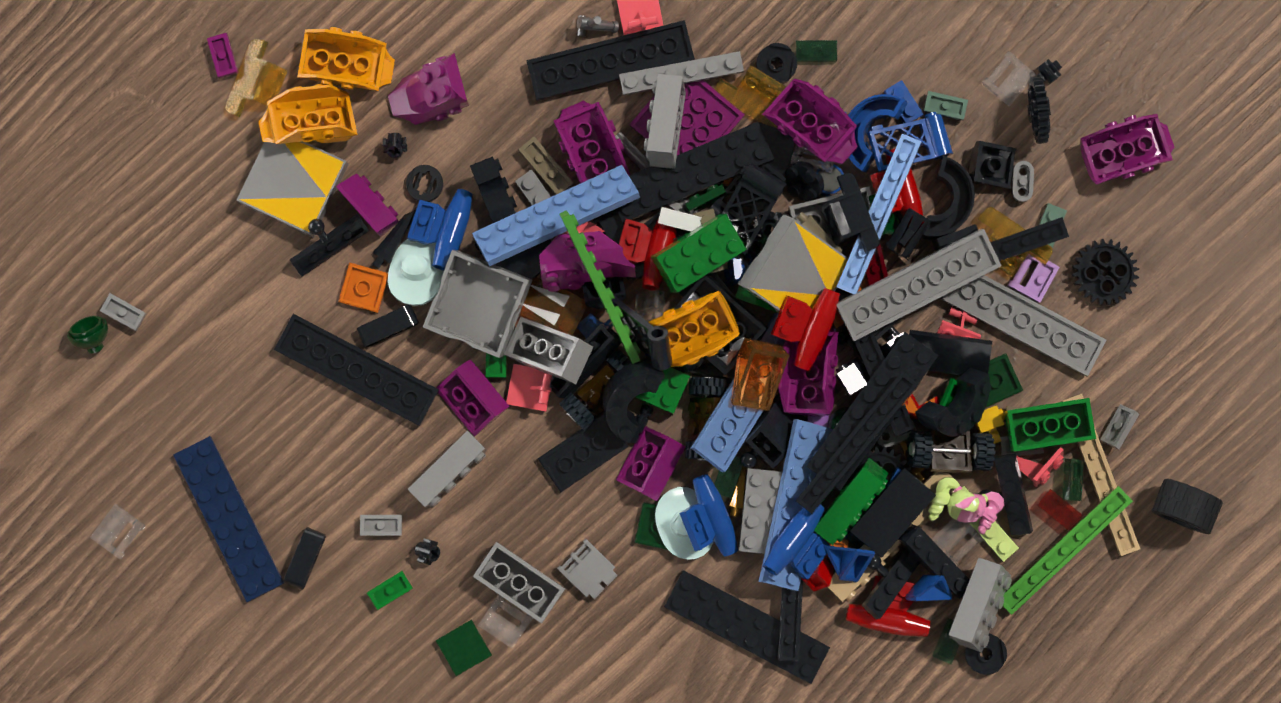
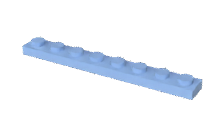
[837,134,922,294]

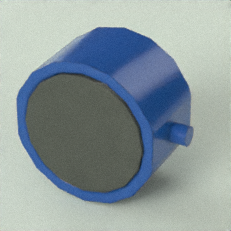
[816,162,844,197]

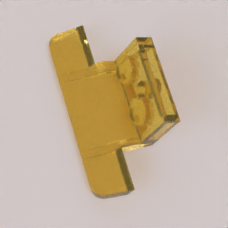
[225,39,288,117]
[715,65,786,128]
[978,207,1053,277]

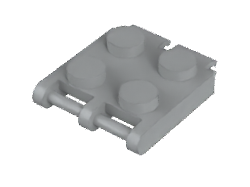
[557,539,618,599]

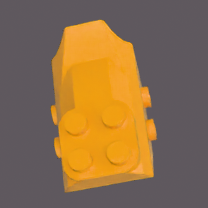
[297,27,395,91]
[258,84,358,144]
[648,291,740,367]

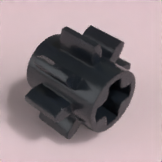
[1037,59,1062,84]
[382,133,407,158]
[415,538,440,565]

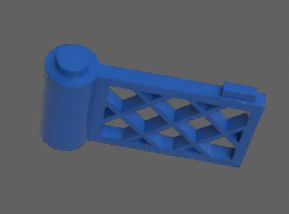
[867,112,953,172]

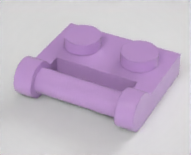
[1007,251,1060,303]

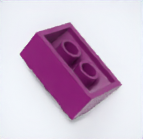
[336,173,399,237]
[437,359,510,437]
[616,426,686,501]

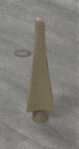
[796,212,842,253]

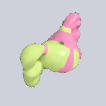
[928,477,1004,534]

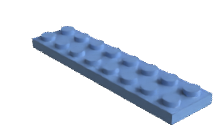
[472,165,640,267]
[691,313,786,472]
[759,419,833,591]

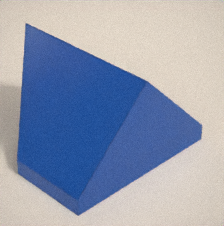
[823,545,875,582]
[906,575,952,601]

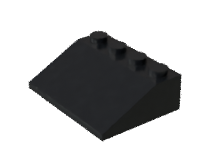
[674,274,768,375]

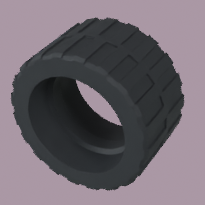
[1152,478,1223,534]

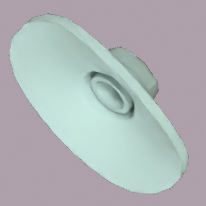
[388,239,444,306]
[655,487,714,560]

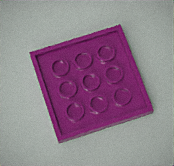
[629,80,745,155]

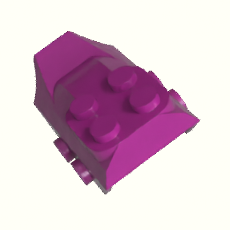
[388,53,469,125]
[762,78,858,164]
[554,101,630,184]
[1080,114,1175,185]
[539,231,636,292]
[777,326,838,416]

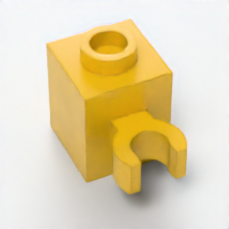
[975,405,1005,444]

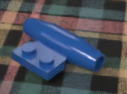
[407,189,473,271]
[679,474,738,557]
[763,505,830,580]

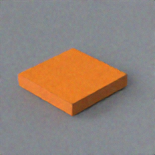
[338,262,388,313]

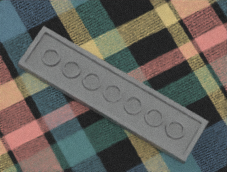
[837,228,1001,341]
[941,275,1106,377]

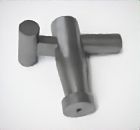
[577,15,619,37]

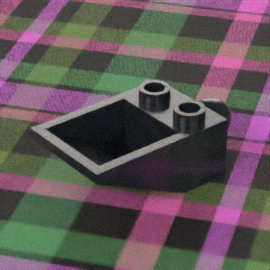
[740,393,807,468]

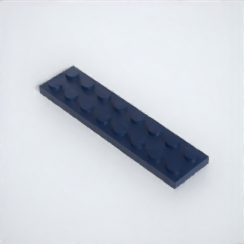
[173,436,284,602]

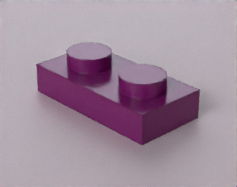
[207,33,239,78]

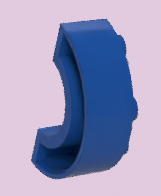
[848,94,908,173]

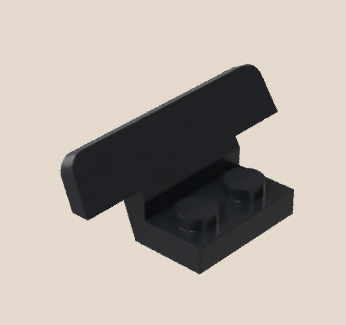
[821,173,880,253]

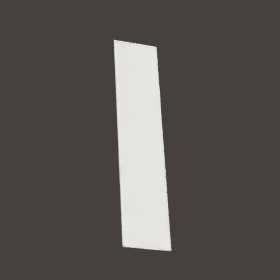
[658,207,738,232]

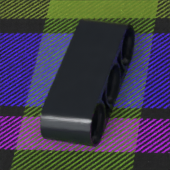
[357,305,419,348]
[283,527,326,590]

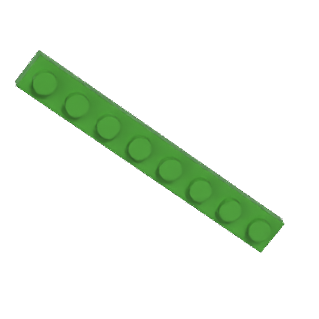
[559,210,641,364]
[1003,486,1133,615]

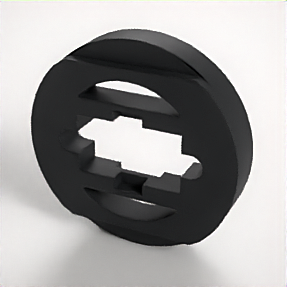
[406,165,443,202]

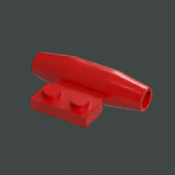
[870,148,924,228]
[619,215,677,291]
[771,288,840,371]
[846,575,931,637]

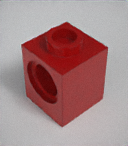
[801,557,834,591]

